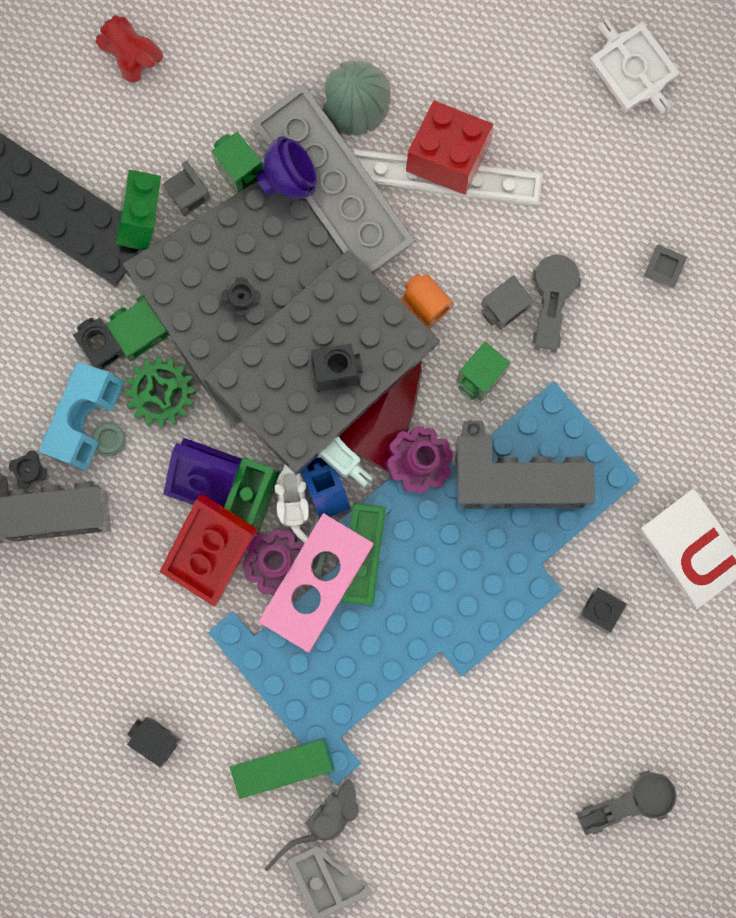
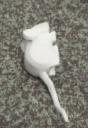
[274,464,309,543]

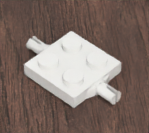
[589,19,680,115]

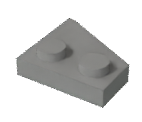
[286,846,373,918]

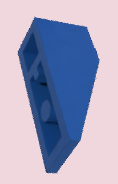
[301,457,351,519]

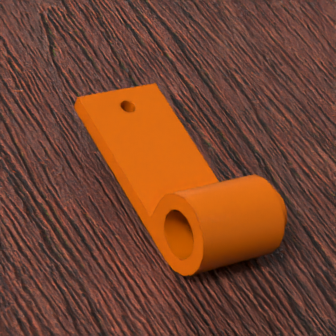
[400,273,454,329]

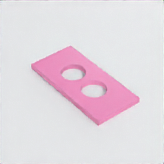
[258,513,374,653]

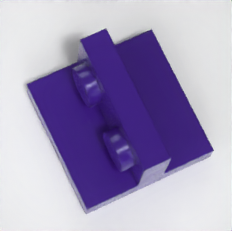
[163,438,242,507]

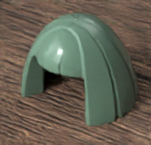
[323,60,391,136]

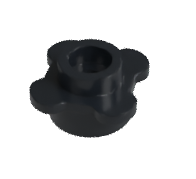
[221,277,261,316]
[9,451,47,489]

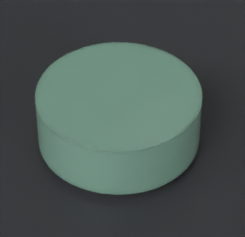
[92,422,126,456]

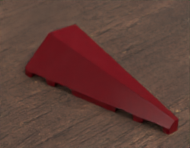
[339,360,422,473]

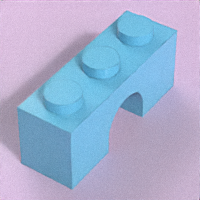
[39,361,125,472]

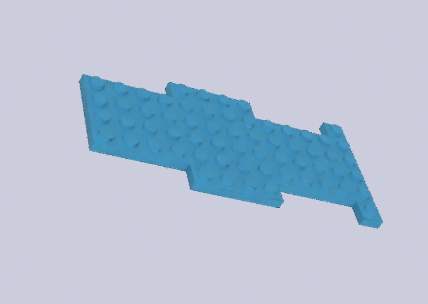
[208,381,640,785]

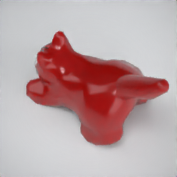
[95,15,163,83]

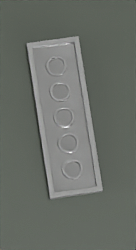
[252,83,416,273]

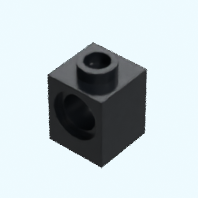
[73,317,125,370]
[311,343,363,392]
[578,587,627,634]
[127,717,182,767]

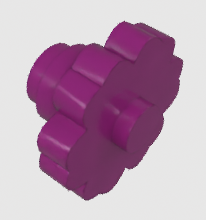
[385,426,453,494]
[242,529,304,596]

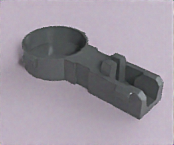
[532,255,581,353]
[576,770,677,835]

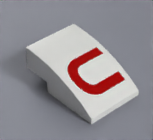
[638,488,736,610]

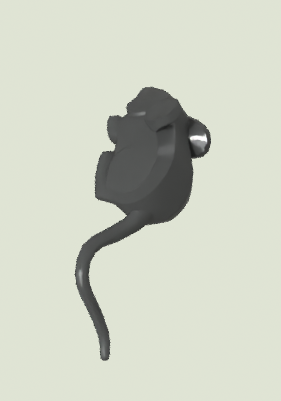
[265,778,359,871]

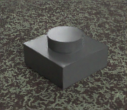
[644,244,687,289]

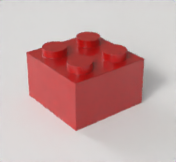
[406,100,494,195]

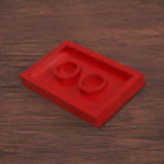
[159,494,258,607]

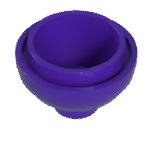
[257,136,317,199]

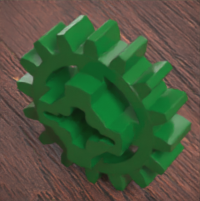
[124,356,196,429]

